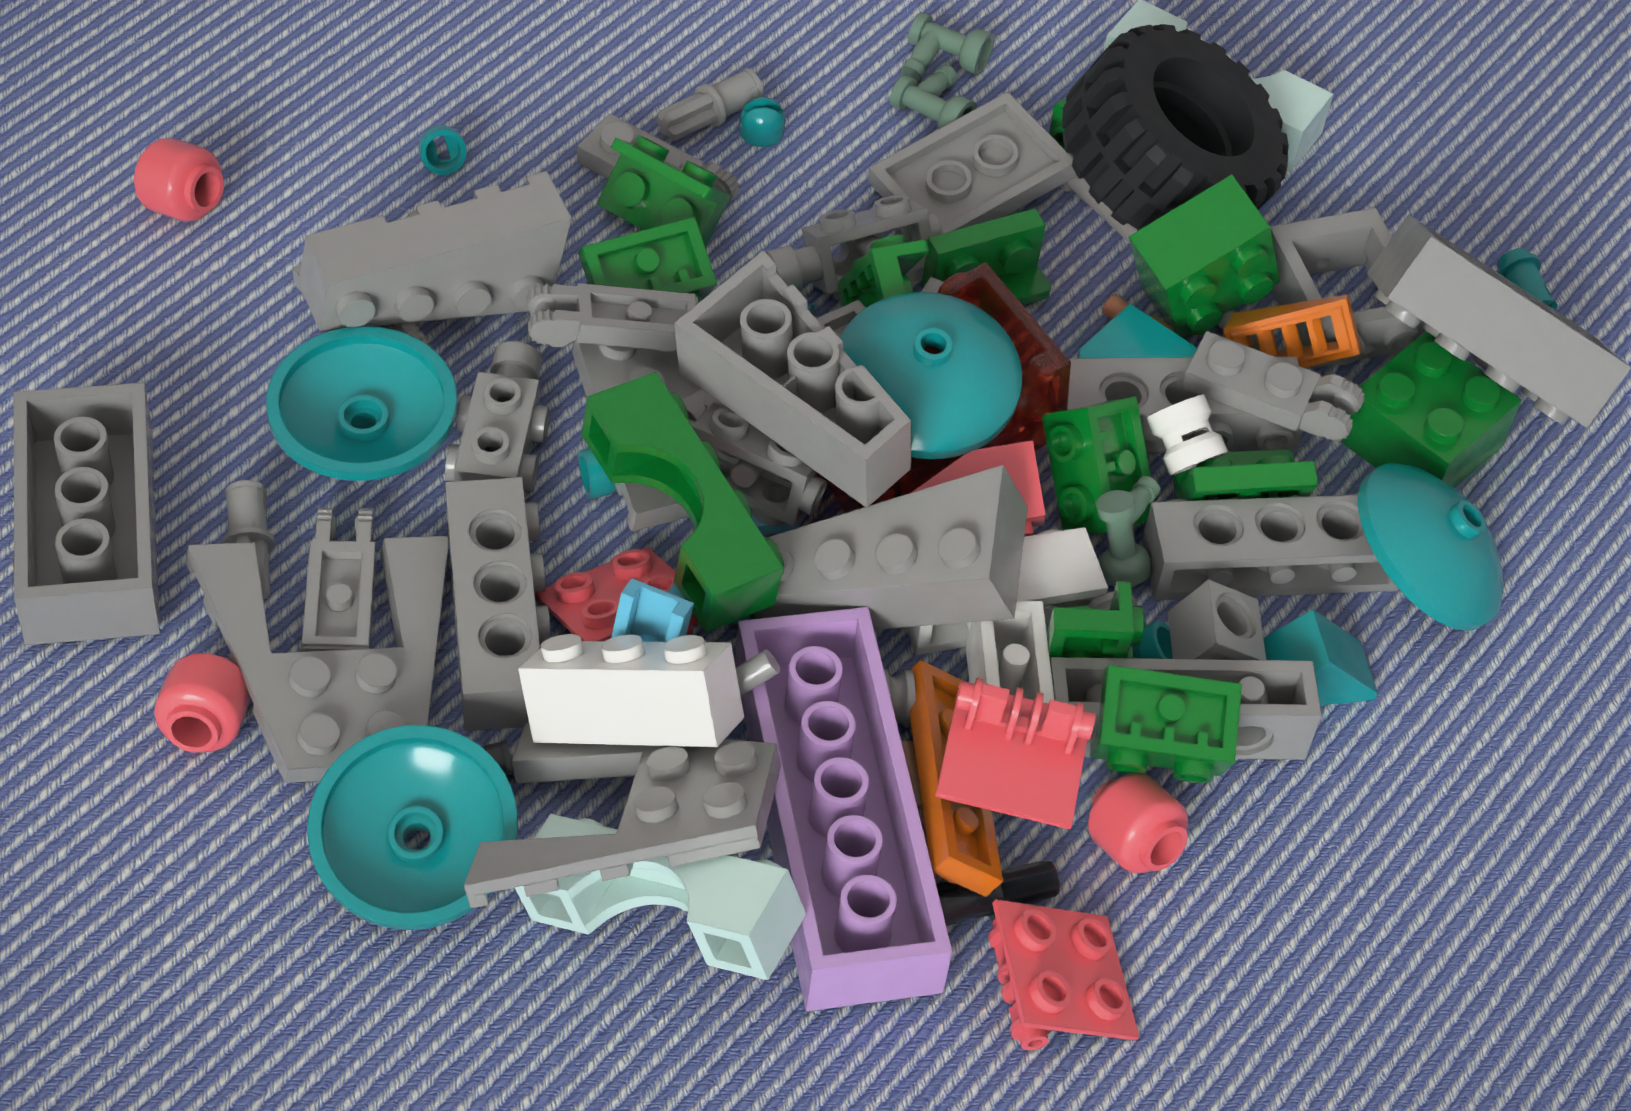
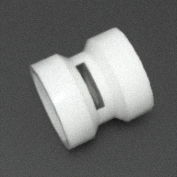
[1147,394,1228,475]

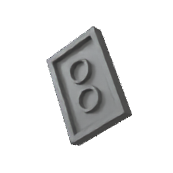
[869,92,1076,233]

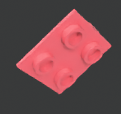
[534,547,699,641]
[935,678,1096,830]
[988,900,1139,1050]

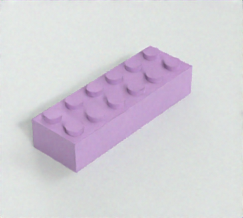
[734,607,952,1011]

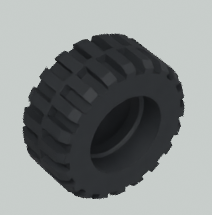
[1062,24,1289,231]

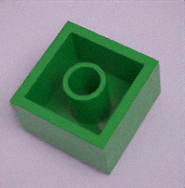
[1128,174,1280,339]
[1340,331,1522,488]

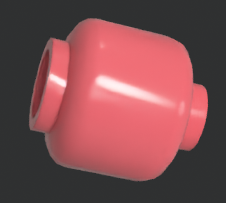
[134,138,224,222]
[154,653,251,753]
[1087,773,1188,873]

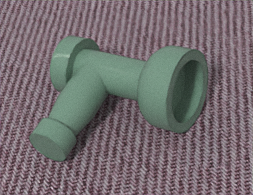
[901,12,994,82]
[890,65,977,129]
[1096,476,1160,587]

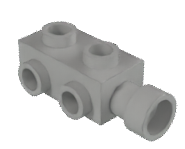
[765,195,943,300]
[445,341,550,493]
[689,402,827,526]

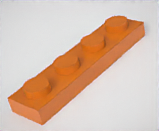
[909,660,1003,897]

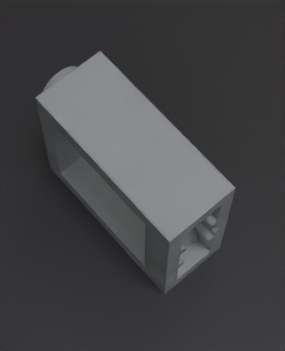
[1270,208,1426,369]

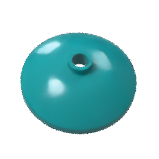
[840,292,1022,459]
[266,326,457,481]
[1357,463,1504,631]
[307,725,519,930]

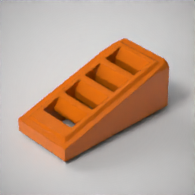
[1224,294,1362,368]

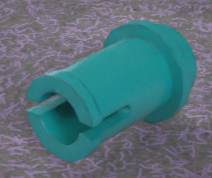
[1496,248,1558,310]

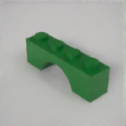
[581,372,784,633]

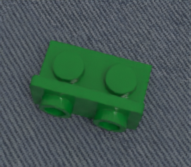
[596,135,731,248]
[921,208,1051,315]
[578,217,717,303]
[837,235,929,308]
[1042,396,1156,534]
[1173,449,1318,501]
[1047,581,1144,660]
[1090,665,1242,783]

